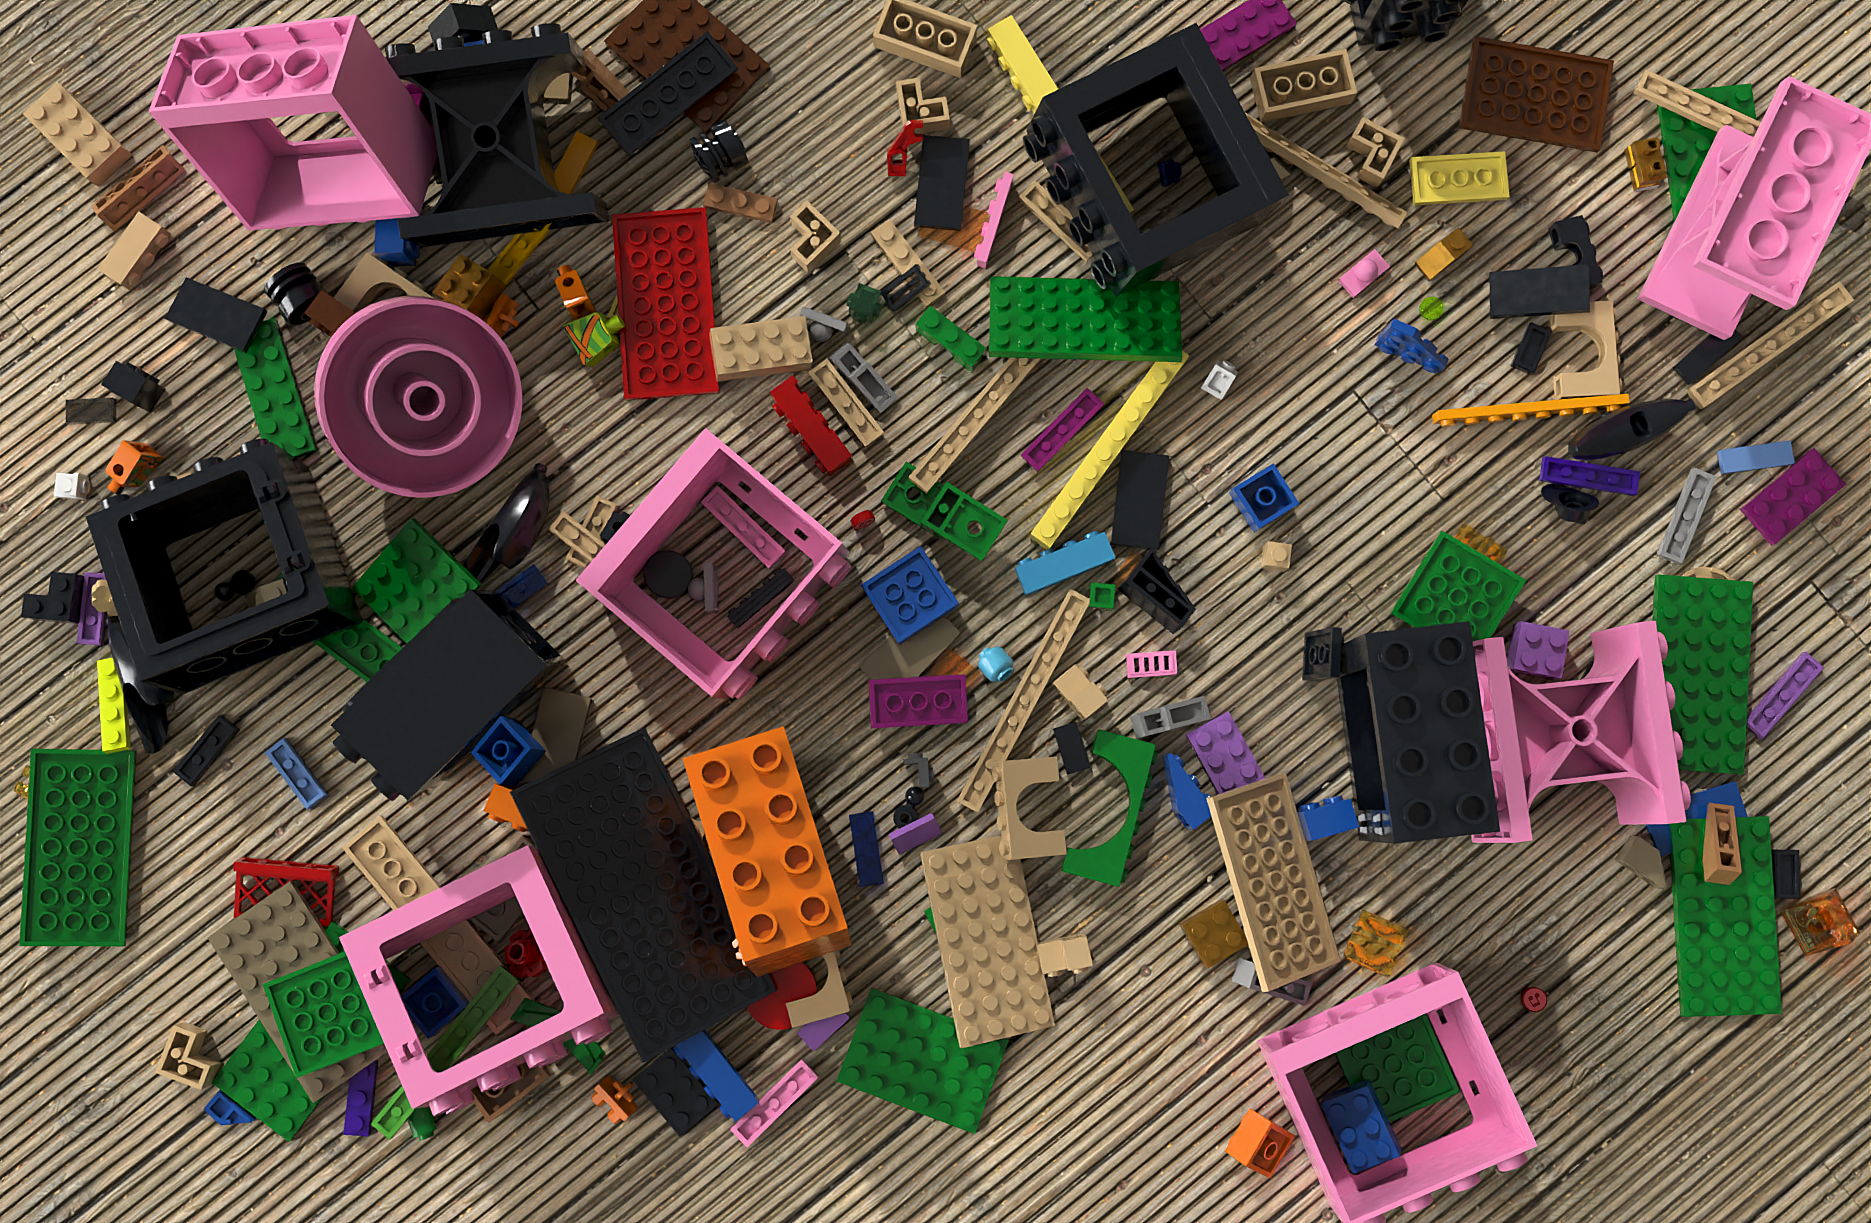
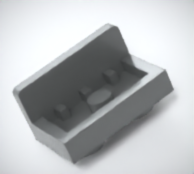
[903,753,934,788]

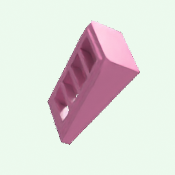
[1126,650,1177,678]

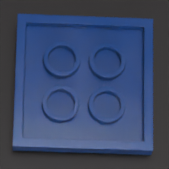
[861,546,960,645]

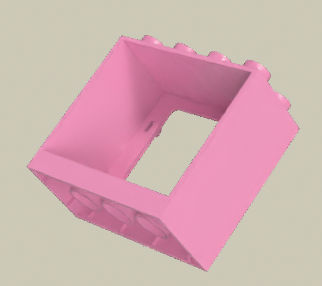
[149,15,438,230]
[575,428,852,700]
[339,845,619,1116]
[1257,962,1537,1223]

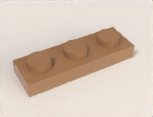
[703,183,778,223]

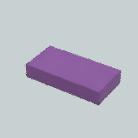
[889,813,942,855]
[797,1013,850,1052]

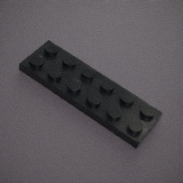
[598,31,738,157]

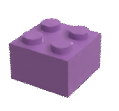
[1507,621,1570,680]

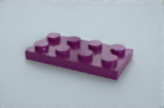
[1200,0,1297,71]
[1740,448,1846,546]
[868,674,968,728]

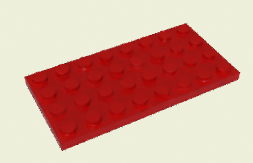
[612,207,720,401]

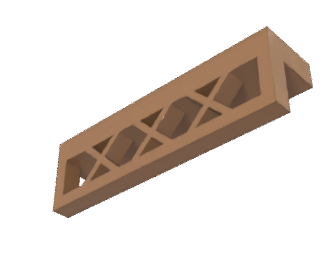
[92,145,186,232]

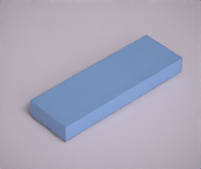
[1717,440,1795,475]
[265,738,329,810]

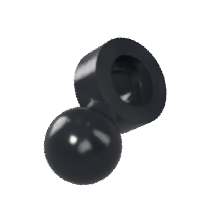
[214,570,255,601]
[893,786,924,828]

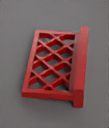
[233,857,339,926]

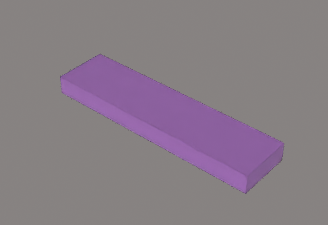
[1746,651,1825,739]

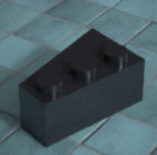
[1118,546,1196,634]

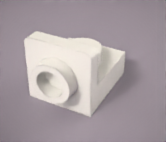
[1201,360,1238,400]
[54,473,90,500]

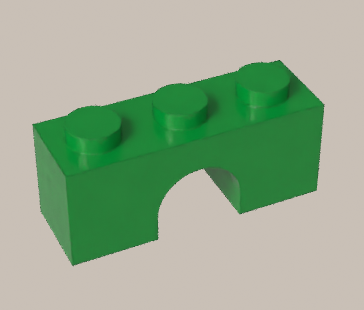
[915,306,987,373]

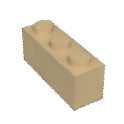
[97,211,171,290]

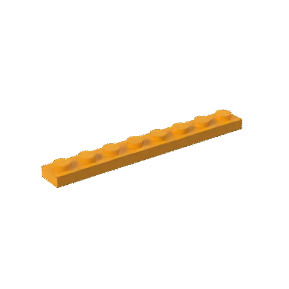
[1432,394,1630,427]

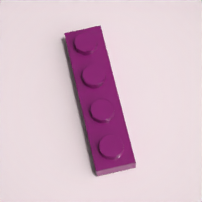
[1021,388,1104,473]

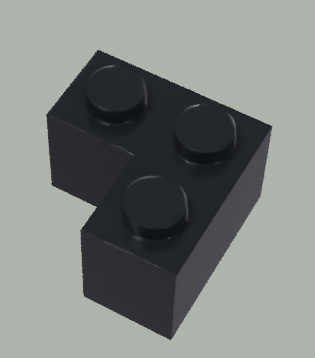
[428,3,498,45]
[101,361,165,413]
[21,572,84,624]

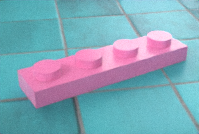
[974,172,1014,269]
[701,485,786,569]
[730,1058,819,1147]

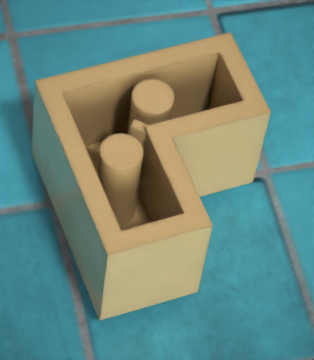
[896,78,950,134]
[1346,117,1405,188]
[790,200,842,274]
[1052,664,1108,721]
[1036,933,1093,977]
[155,1022,221,1090]

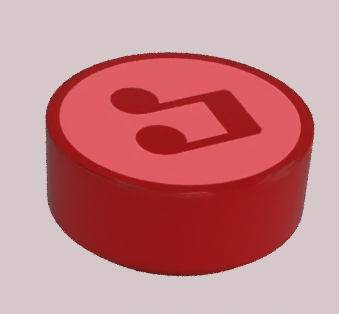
[850,510,875,530]
[1520,987,1547,1012]

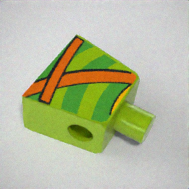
[563,312,625,368]

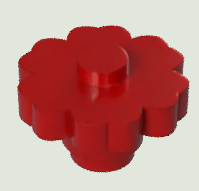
[504,929,547,979]

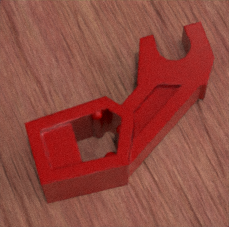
[887,120,923,177]

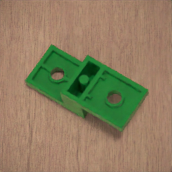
[881,461,1008,562]

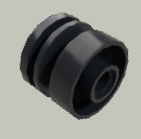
[689,119,749,183]
[264,262,328,326]

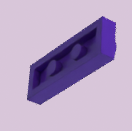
[343,1060,379,1137]

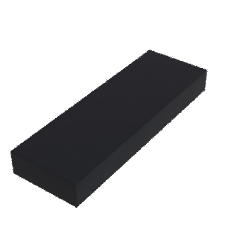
[1672,329,1743,385]
[173,715,240,787]

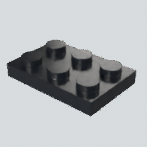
[1302,627,1344,681]
[633,1047,719,1137]

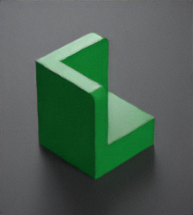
[1089,582,1116,611]

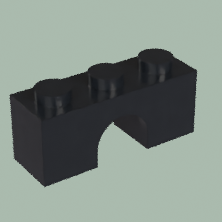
[1548,215,1603,289]

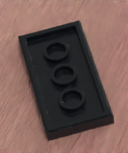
[914,135,970,231]
[1489,265,1590,319]
[164,277,268,353]
[1110,450,1169,550]

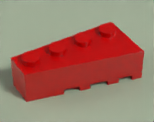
[770,375,853,476]

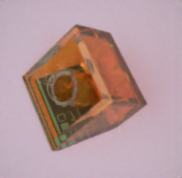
[1781,888,1860,956]

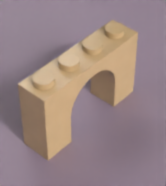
[334,253,442,313]
[1549,301,1622,400]
[992,757,1067,860]
[786,950,853,1028]

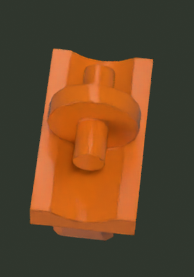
[483,293,519,338]
[591,1075,639,1124]

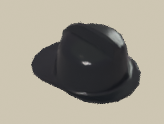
[1541,484,1599,524]

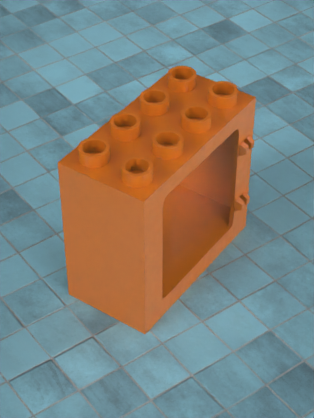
[682,726,852,977]

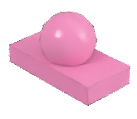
[1338,249,1390,298]

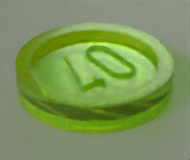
[1419,296,1444,321]

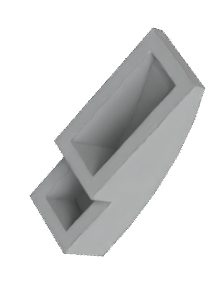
[829,343,898,413]
[1130,696,1211,739]

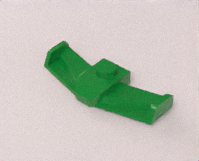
[510,998,606,1074]

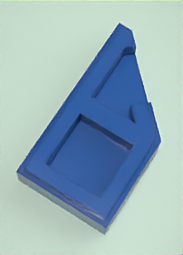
[203,1090,256,1125]

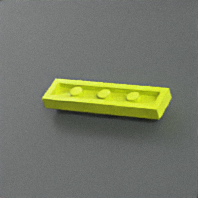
[97,658,131,754]

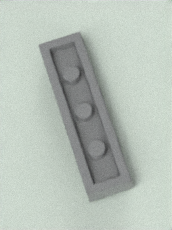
[1656,467,1717,565]

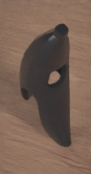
[1568,399,1696,460]
[463,463,550,582]
[106,616,175,754]

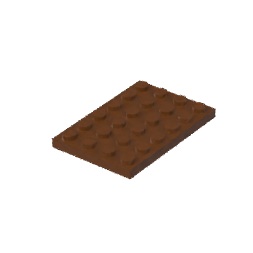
[604,0,770,134]
[1459,36,1614,153]

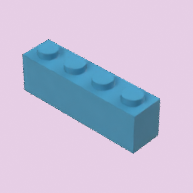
[1015,531,1115,597]

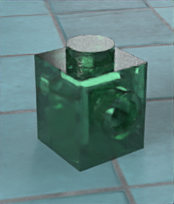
[846,283,882,323]

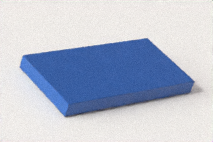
[1646,781,1748,856]

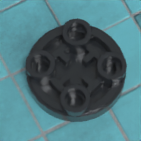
[644,550,694,599]

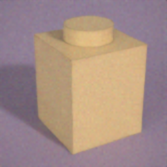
[1260,541,1292,572]

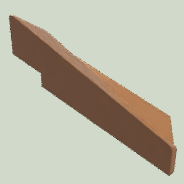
[570,50,665,136]

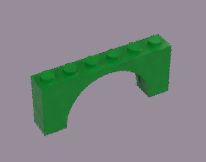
[1061,729,1158,887]

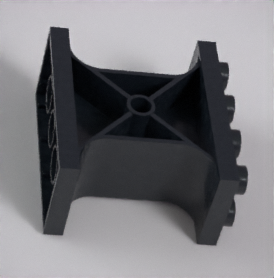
[385,23,610,247]

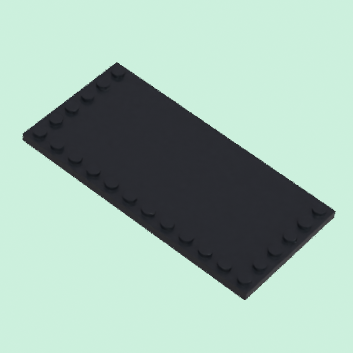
[510,727,777,1063]

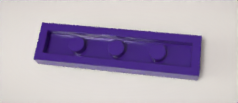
[1539,456,1640,496]

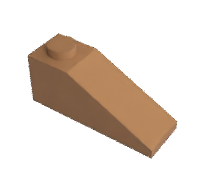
[1703,803,1742,885]

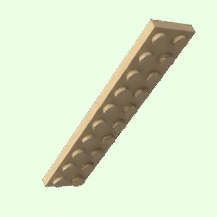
[342,815,535,1035]

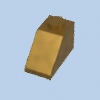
[1415,227,1473,281]

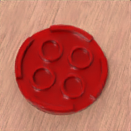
[746,962,817,1030]

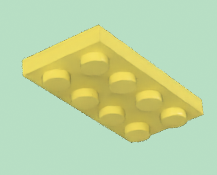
[1409,151,1510,206]

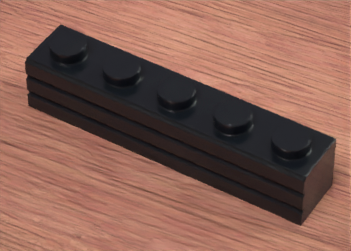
[727,568,795,629]

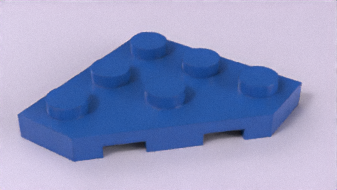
[1374,319,1449,373]

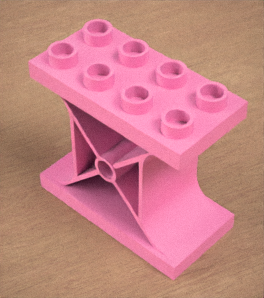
[1638,76,1871,340]
[1471,621,1691,843]

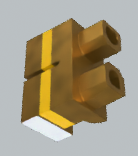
[1624,137,1667,192]

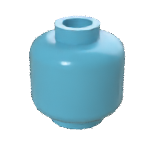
[978,646,1014,682]

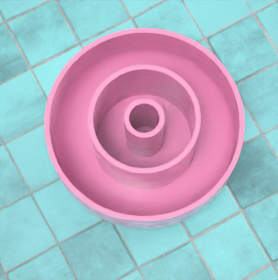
[314,296,522,498]

